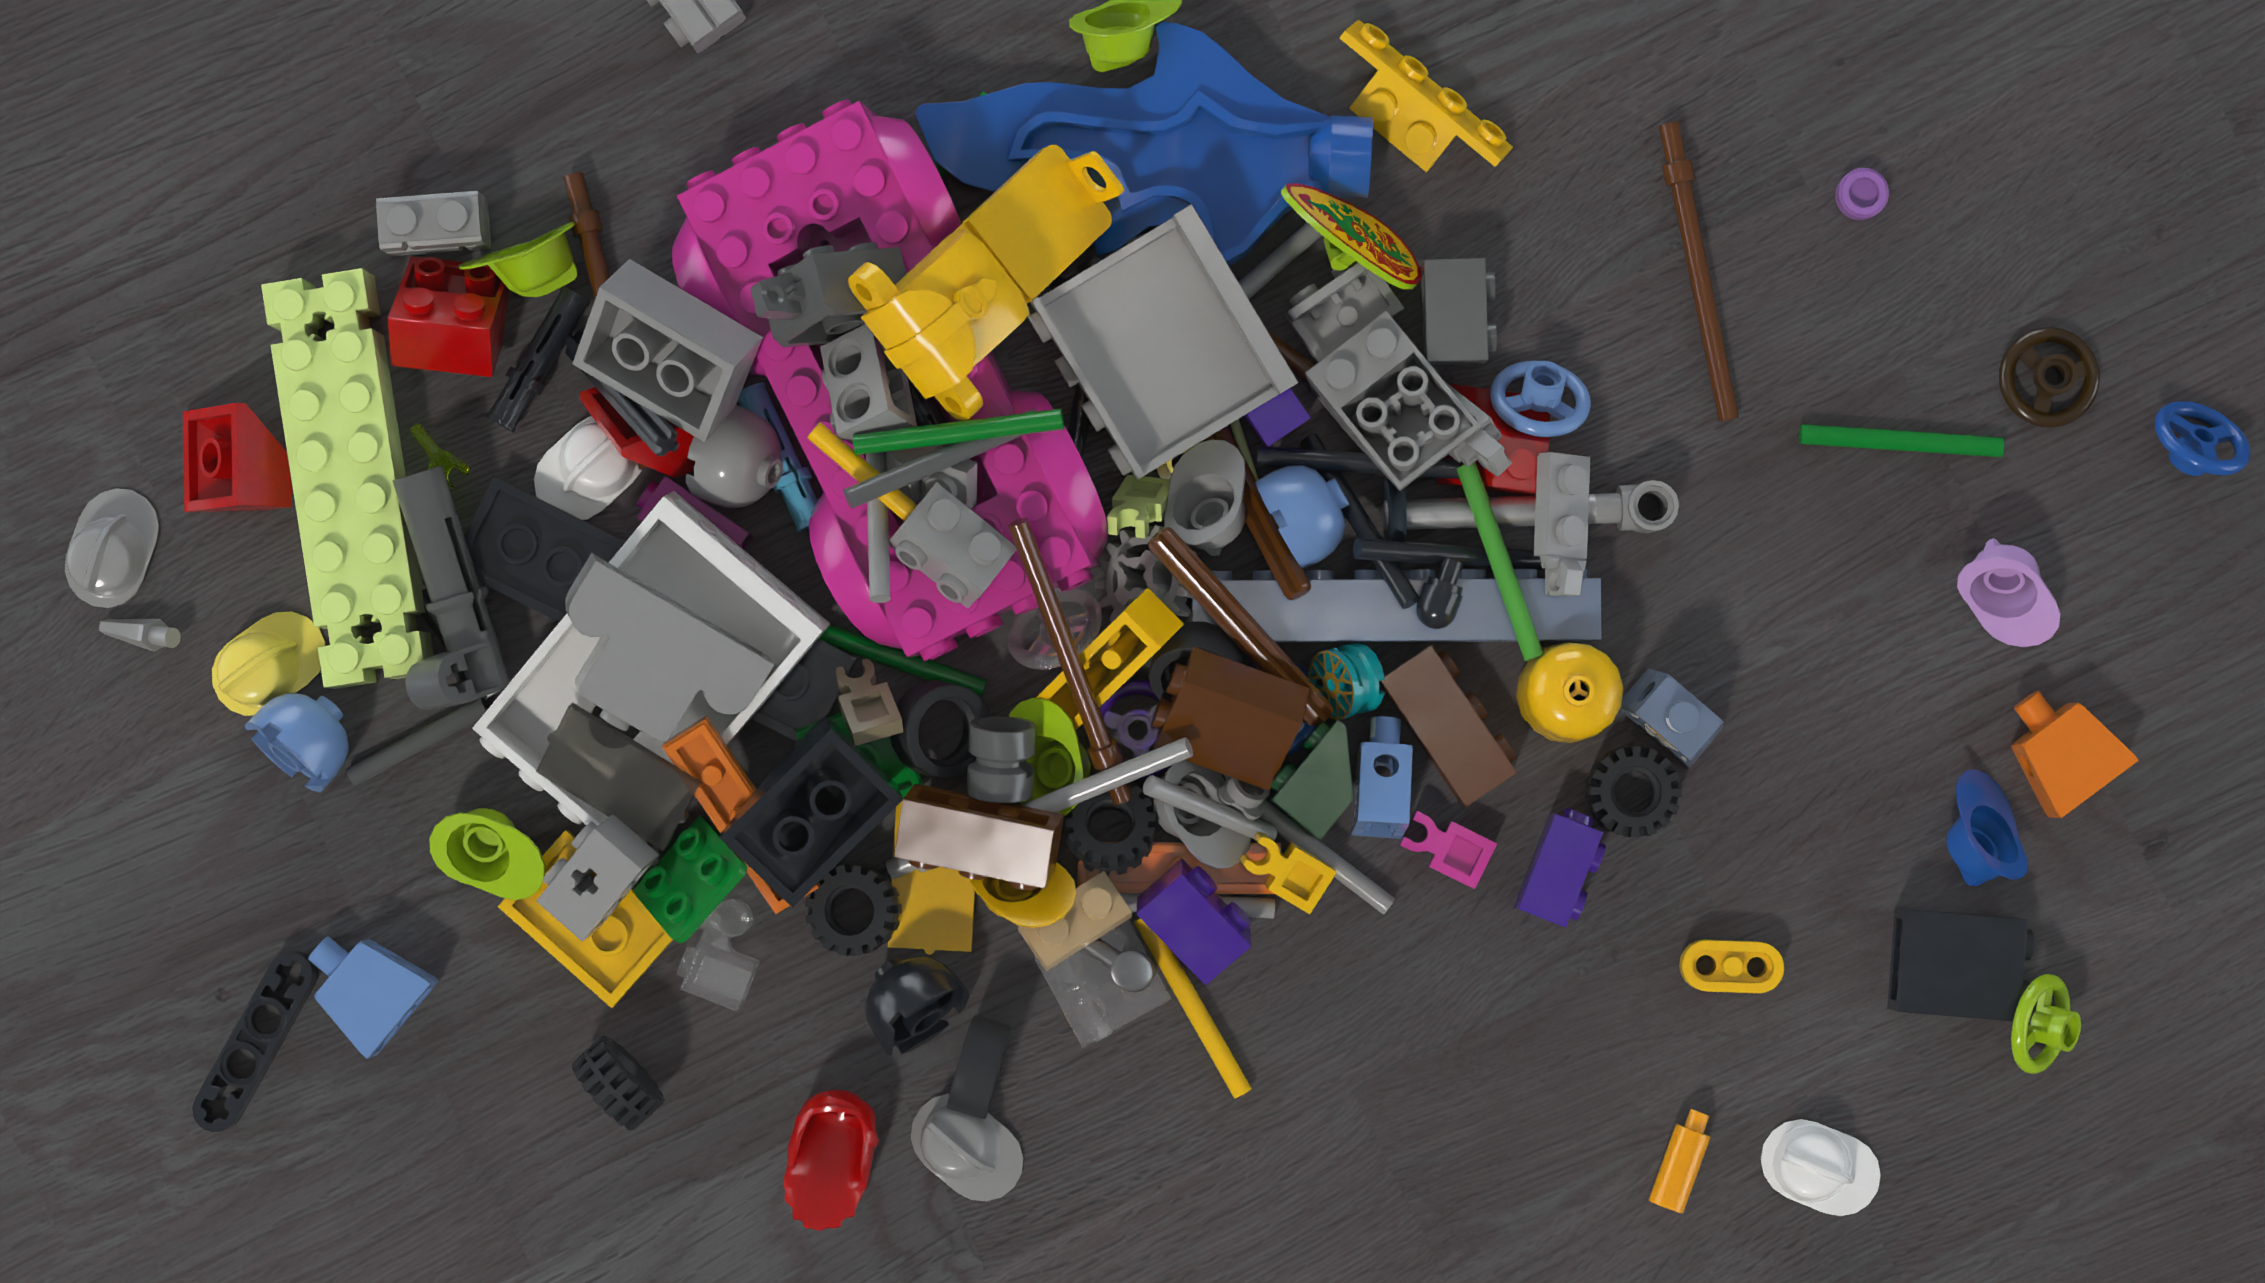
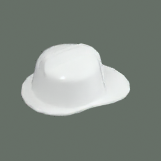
[534,416,642,520]
[1761,1119,1881,1216]

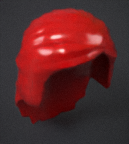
[783,1089,880,1231]

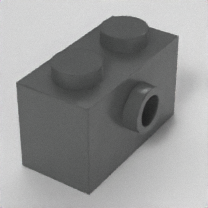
[1420,258,1497,367]

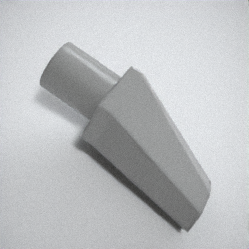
[98,619,181,652]

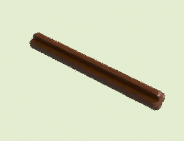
[1148,527,1334,727]

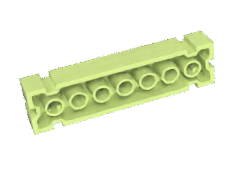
[261,268,434,689]

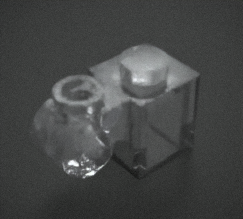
[677,898,761,1012]

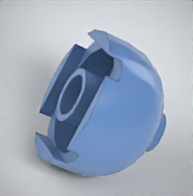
[1255,465,1349,569]
[244,693,349,793]

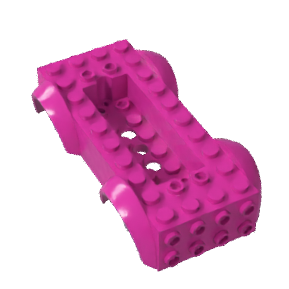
[672,99,1108,661]

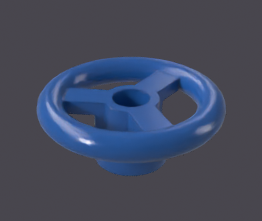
[2154,401,2251,476]

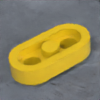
[1679,939,1784,993]

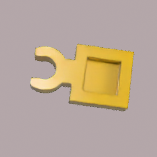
[1240,832,1337,914]

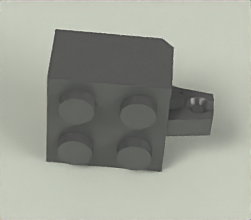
[750,242,907,348]

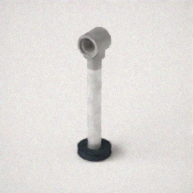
[1381,477,1679,542]

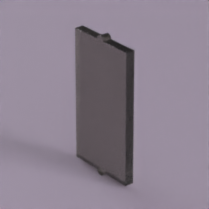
[536,702,701,851]

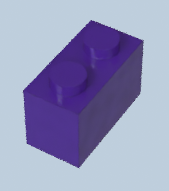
[1136,859,1252,985]

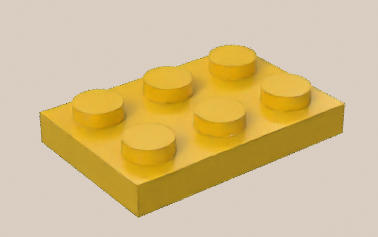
[498,830,673,1008]

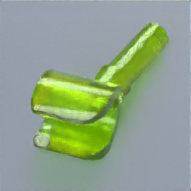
[410,424,470,489]

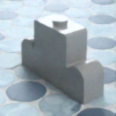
[565,553,774,742]

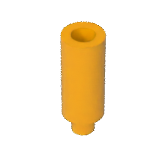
[1648,1109,1711,1214]

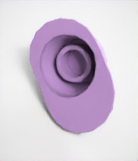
[1957,538,2061,647]

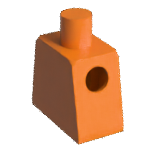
[2011,690,2139,818]

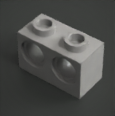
[820,324,917,445]

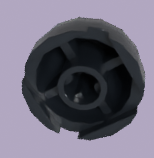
[865,957,969,1055]

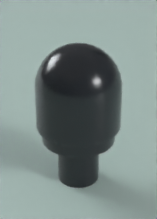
[1416,557,1463,629]

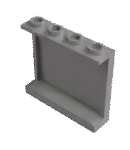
[1028,204,1298,480]

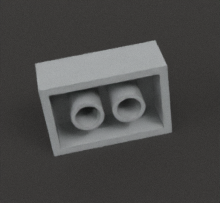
[572,259,763,442]

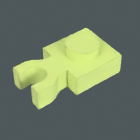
[1107,475,1170,539]

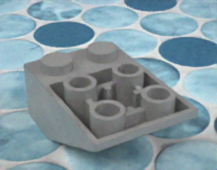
[1306,311,1481,491]

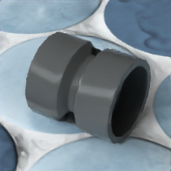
[966,716,1036,803]

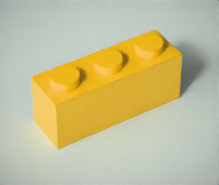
[1036,588,1184,730]

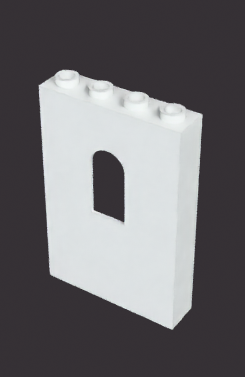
[472,491,830,843]

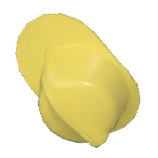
[212,612,325,716]

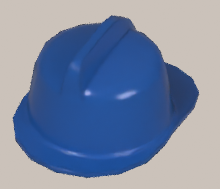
[1946,769,2028,886]

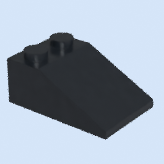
[719,715,903,907]

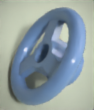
[1490,361,1591,437]

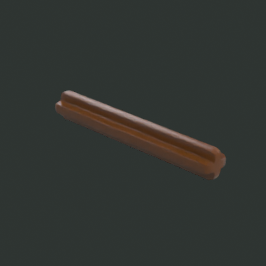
[1204,426,1311,600]

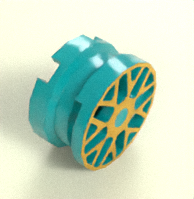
[1308,642,1385,720]

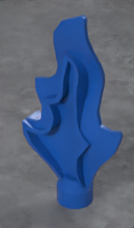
[915,21,1373,267]

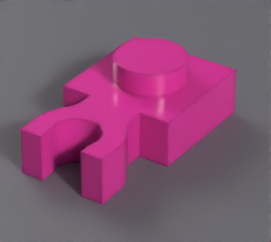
[1399,811,1497,889]

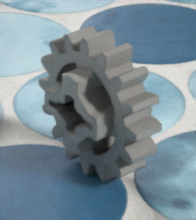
[1095,525,1198,622]

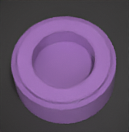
[1835,168,1889,220]

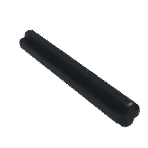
[564,330,679,457]

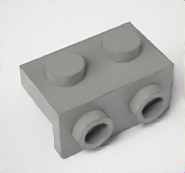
[1285,261,1404,363]
[889,482,1017,608]

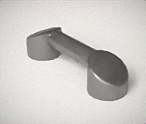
[1081,938,1155,993]

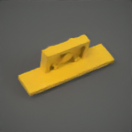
[1339,20,1513,172]

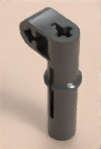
[392,466,511,711]

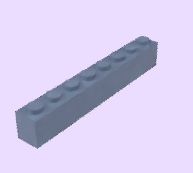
[1192,569,1602,643]

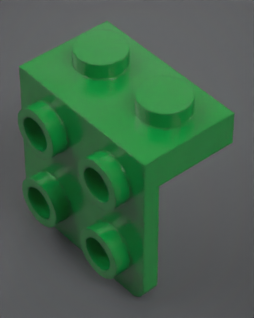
[632,815,747,943]

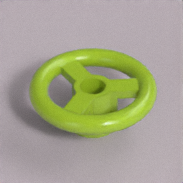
[2011,974,2081,1074]

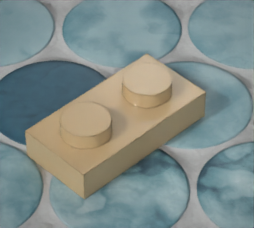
[1018,871,1132,971]

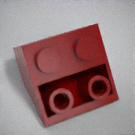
[388,256,509,377]

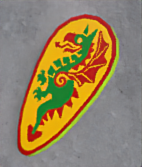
[1281,183,1422,289]

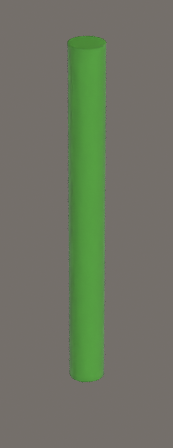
[1456,462,1544,661]

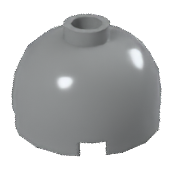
[686,405,783,509]

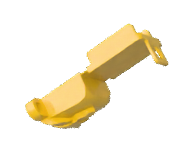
[848,145,1124,421]

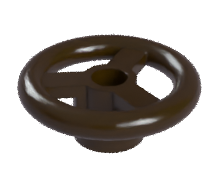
[1999,327,2100,428]

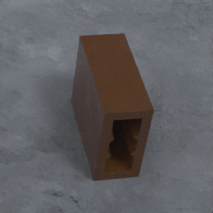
[1151,647,1310,790]

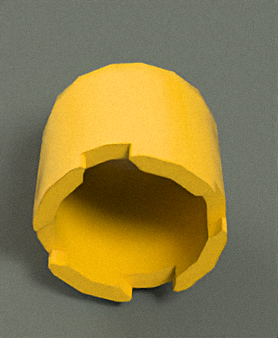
[1516,642,1624,743]

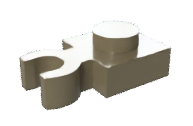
[836,659,903,746]

